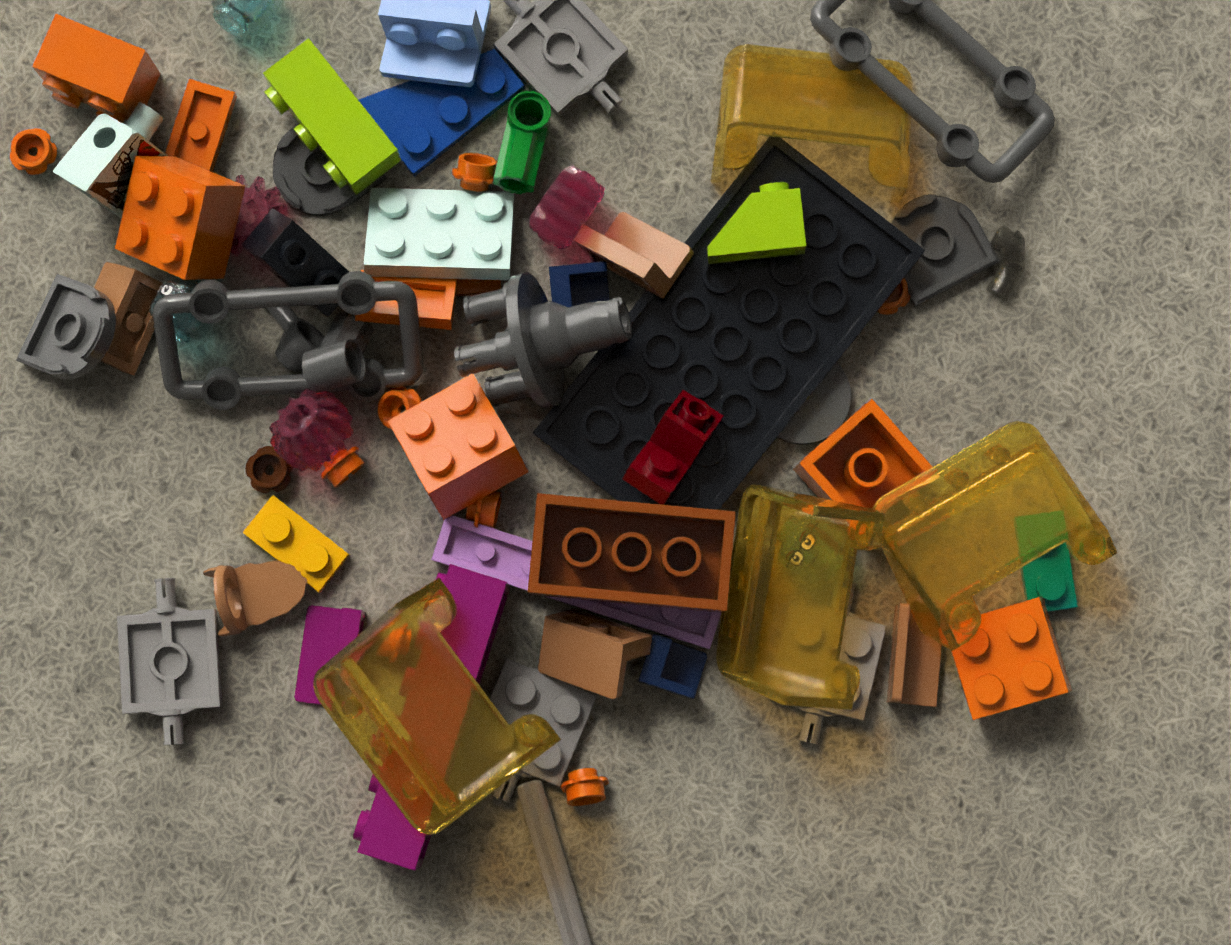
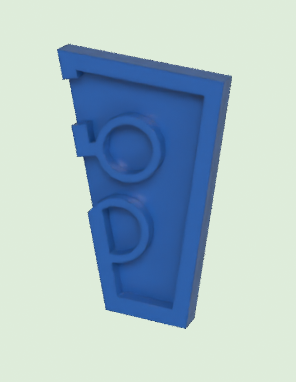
[359,49,525,177]

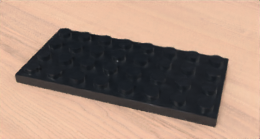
[533,132,925,510]

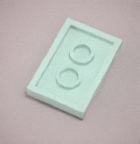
[364,188,514,280]

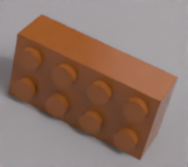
[528,493,736,613]

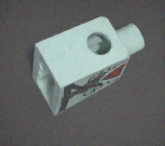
[53,102,167,218]

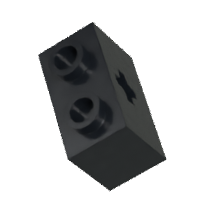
[241,208,349,317]

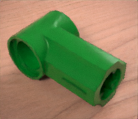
[493,91,551,195]

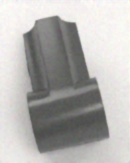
[302,311,374,393]

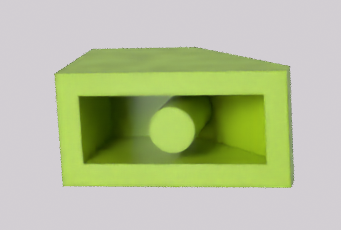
[707,182,806,264]

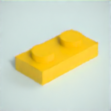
[243,495,350,593]

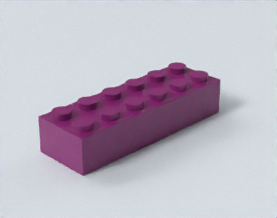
[353,564,510,871]

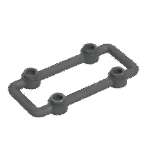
[810,0,1055,183]
[153,271,424,410]

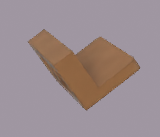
[573,212,694,299]
[94,262,164,376]
[886,603,945,707]
[538,609,652,699]

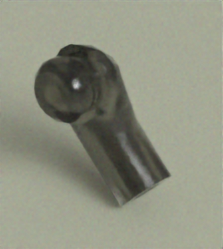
[986,226,1025,301]

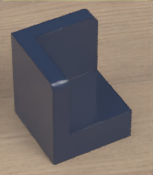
[549,262,610,307]
[638,634,707,700]

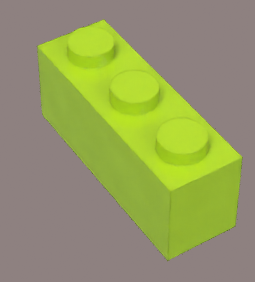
[263,38,401,195]

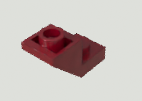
[622,389,724,505]

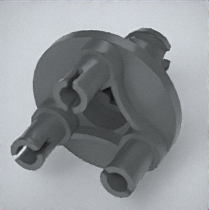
[454,272,632,408]

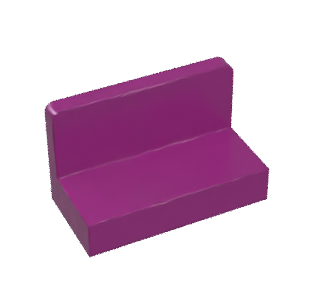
[294,605,366,709]

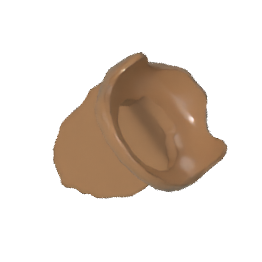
[203,560,307,636]

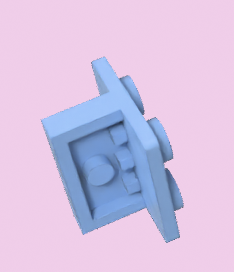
[378,0,491,87]

